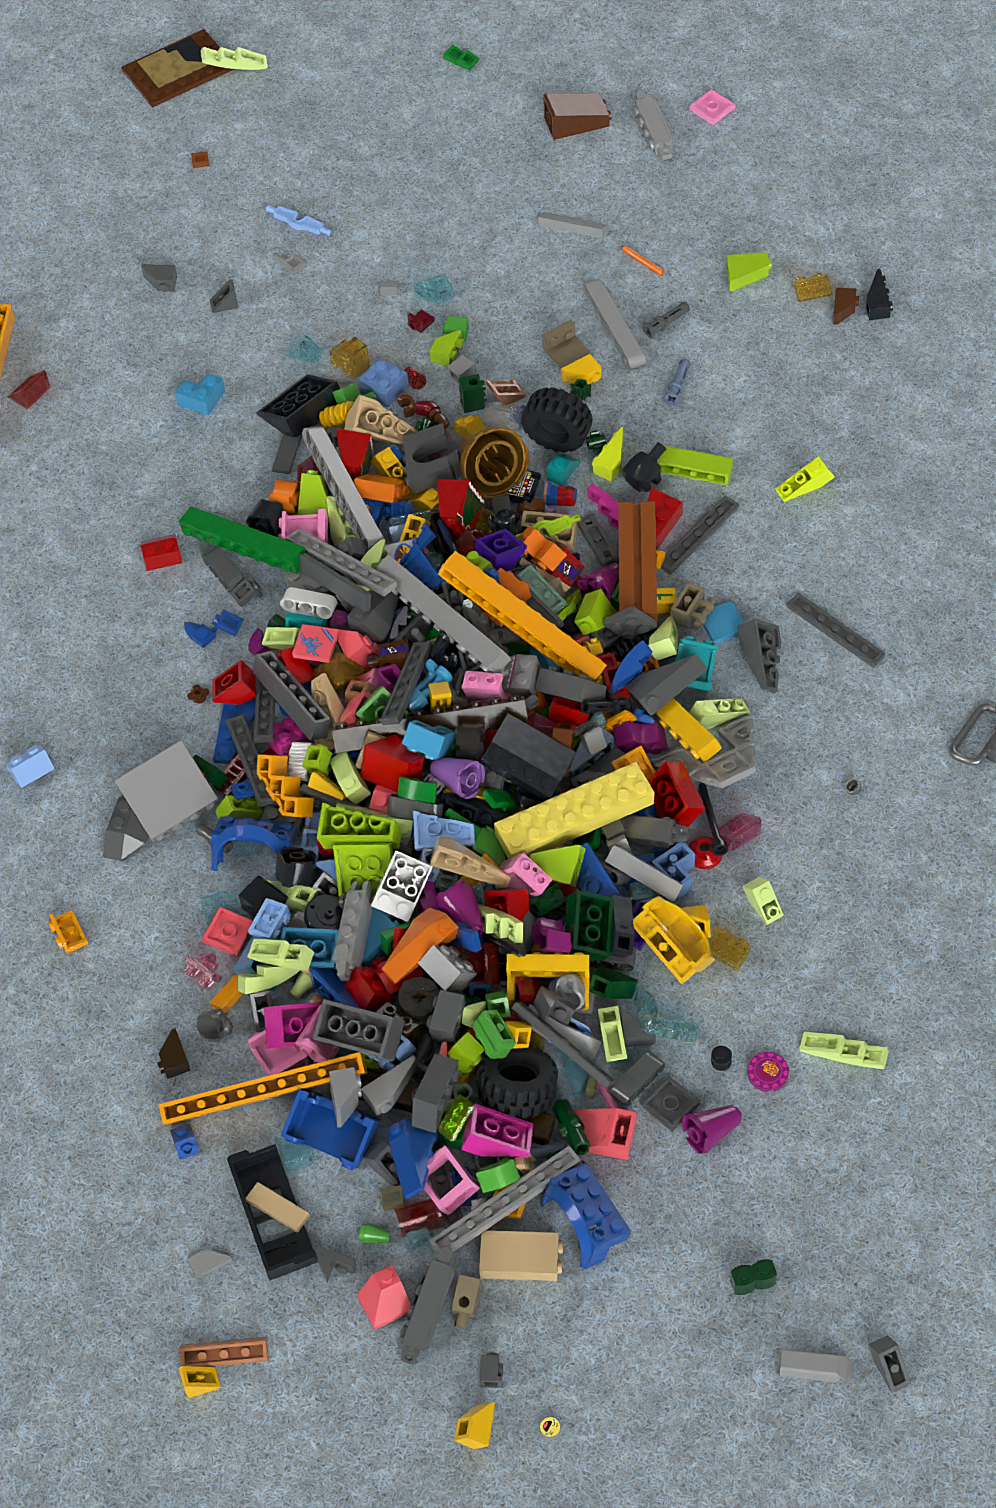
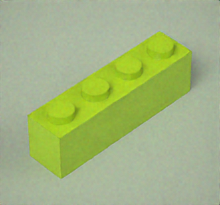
[658,445,733,485]

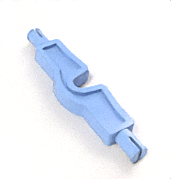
[266,205,333,236]

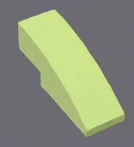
[262,627,300,650]
[247,939,314,971]
[238,964,300,994]
[598,1006,627,1062]

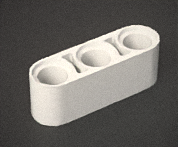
[280,587,337,619]

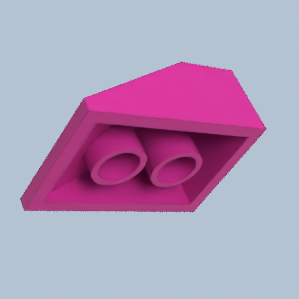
[264,1002,322,1049]
[461,1104,533,1157]

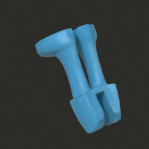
[407,659,453,712]

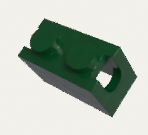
[458,374,487,413]
[528,883,567,919]

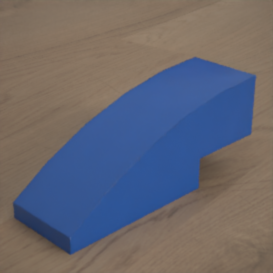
[609,640,653,695]

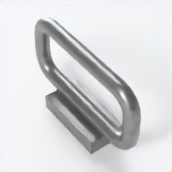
[949,703,996,766]

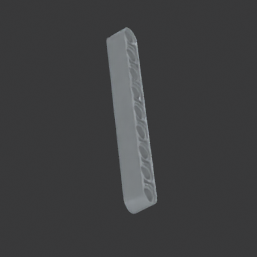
[302,426,384,552]

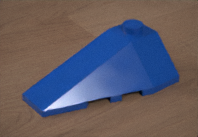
[388,1118,438,1199]

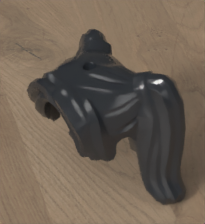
[427,631,459,670]

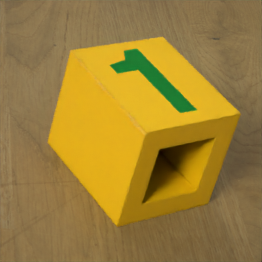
[657,588,676,614]

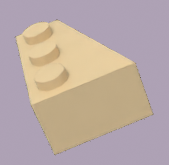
[521,511,578,555]

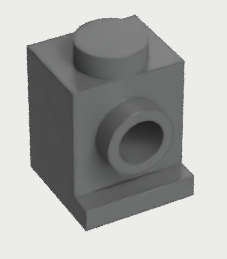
[480,1352,503,1388]

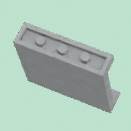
[115,740,218,842]

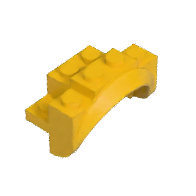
[633,896,715,984]

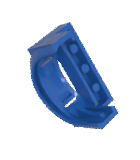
[211,816,297,871]
[541,1163,631,1269]

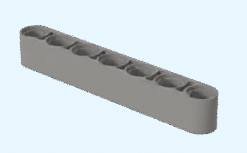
[583,279,646,370]

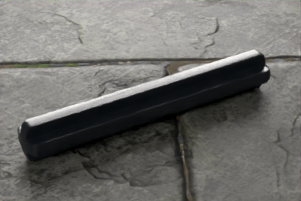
[481,931,527,957]

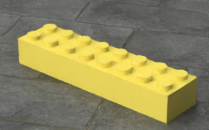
[494,762,654,859]

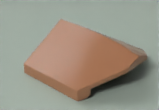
[486,379,526,406]

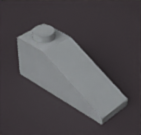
[361,1055,417,1116]

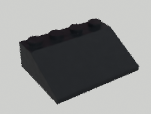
[256,374,340,437]
[479,714,576,801]

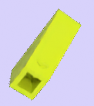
[592,427,623,482]
[775,456,835,502]

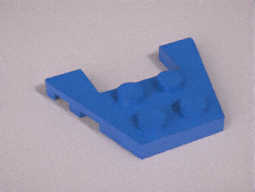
[399,523,445,590]

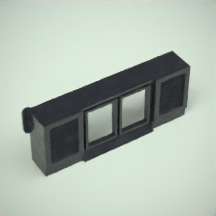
[227,1144,317,1281]

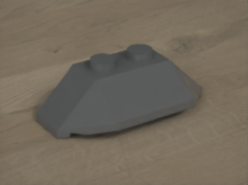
[103,795,149,861]

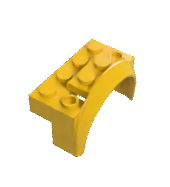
[506,952,590,1010]

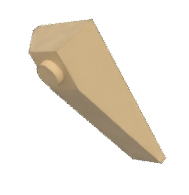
[344,395,418,446]
[311,673,345,753]
[429,836,511,888]

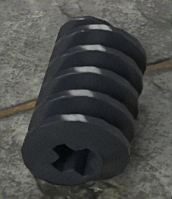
[610,635,649,662]

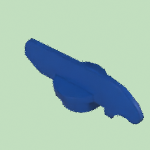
[631,708,655,724]

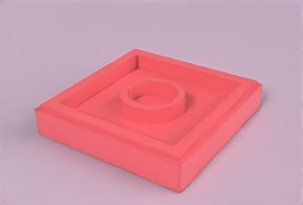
[202,907,254,957]

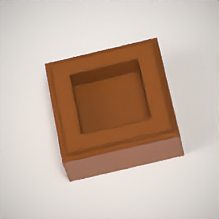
[191,151,209,168]

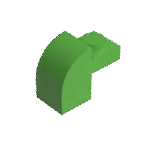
[333,383,376,404]
[476,1156,521,1193]

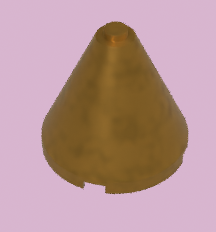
[460,426,529,498]

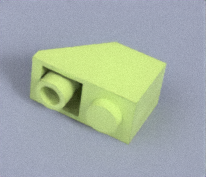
[743,877,784,925]

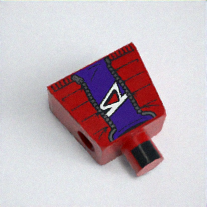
[545,546,584,590]

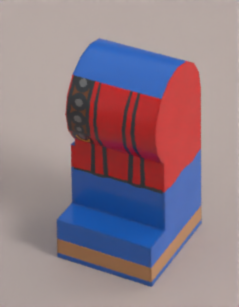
[543,482,577,506]

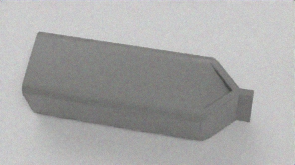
[779,1349,852,1383]

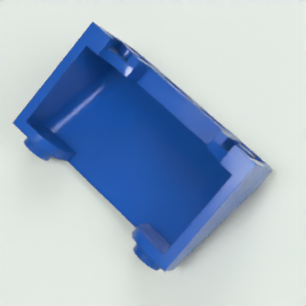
[281,1089,382,1170]

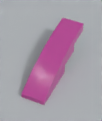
[588,484,619,530]

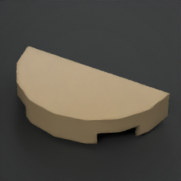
[514,1153,536,1175]

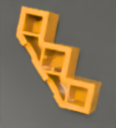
[257,754,314,817]

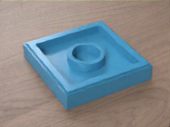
[699,601,744,644]

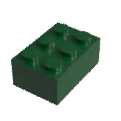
[565,890,614,962]

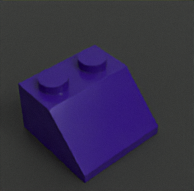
[475,528,527,572]

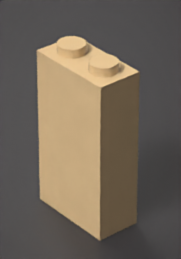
[479,1230,563,1281]

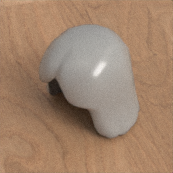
[555,973,585,1010]

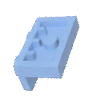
[248,898,291,940]

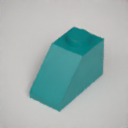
[547,454,581,486]

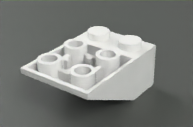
[371,851,433,922]

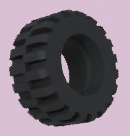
[521,387,593,453]
[477,1044,558,1119]

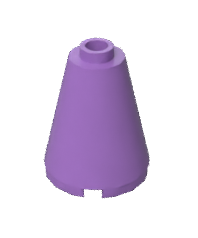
[430,757,485,799]

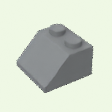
[329,1067,362,1128]

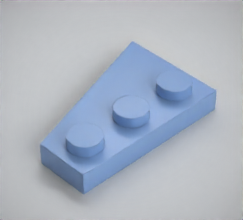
[413,811,475,851]

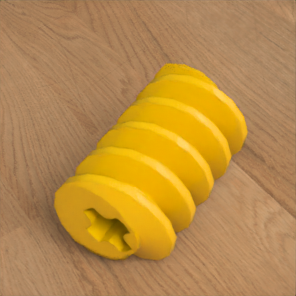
[319,401,354,429]

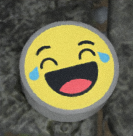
[539,1416,561,1440]

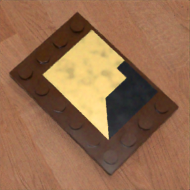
[121,29,234,108]

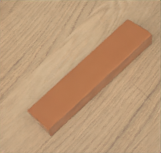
[179,1336,269,1367]

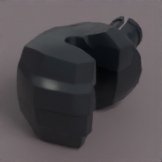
[622,442,666,492]

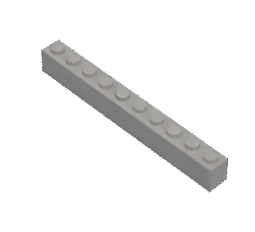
[375,554,511,673]

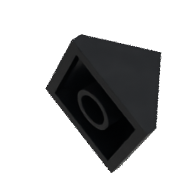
[238,875,288,918]

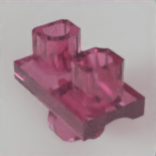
[183,953,222,989]

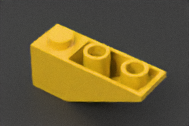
[370,447,414,500]

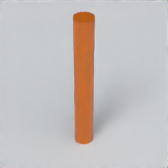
[622,246,665,276]

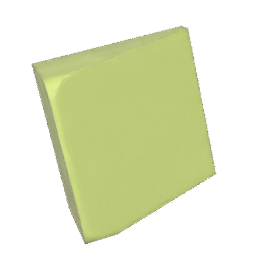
[462,1001,487,1028]

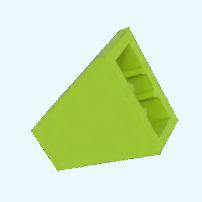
[726,252,772,291]
[298,470,329,520]
[574,589,617,635]
[530,845,586,887]

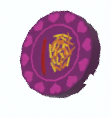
[748,1052,789,1092]

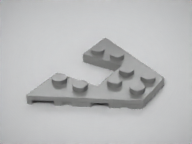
[651,714,756,788]

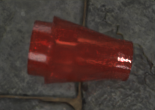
[404,367,426,390]

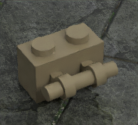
[671,582,716,630]

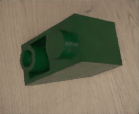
[589,965,638,999]

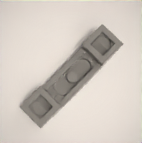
[521,1003,603,1059]

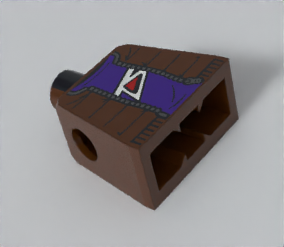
[368,638,410,671]

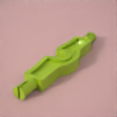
[515,514,581,538]
[556,588,582,621]

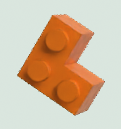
[518,526,567,572]

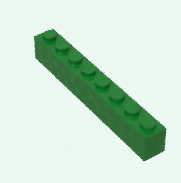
[178,507,307,574]

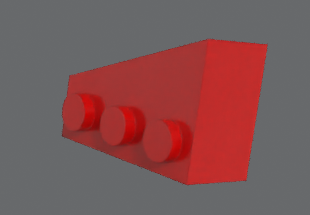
[648,488,683,550]

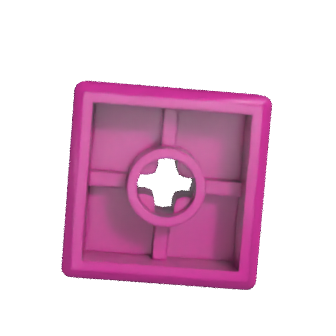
[265,717,314,756]

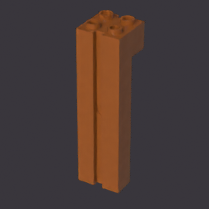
[618,501,657,635]

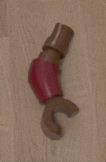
[397,394,450,429]

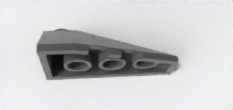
[347,590,400,643]
[737,619,781,693]

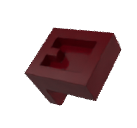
[407,309,435,333]

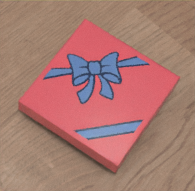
[292,624,339,663]

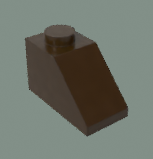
[157,1028,191,1079]

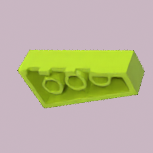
[317,803,402,849]

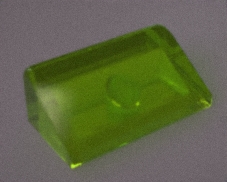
[438,1094,474,1142]

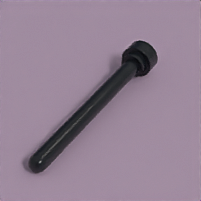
[699,783,728,856]

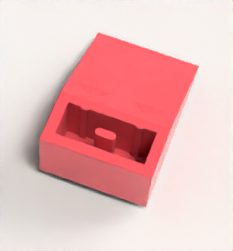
[567,1108,637,1160]

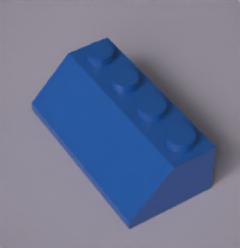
[309,967,360,1008]

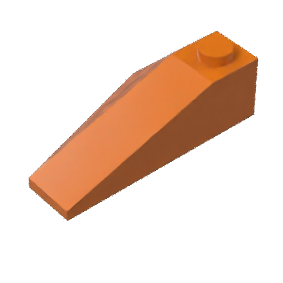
[382,908,459,984]

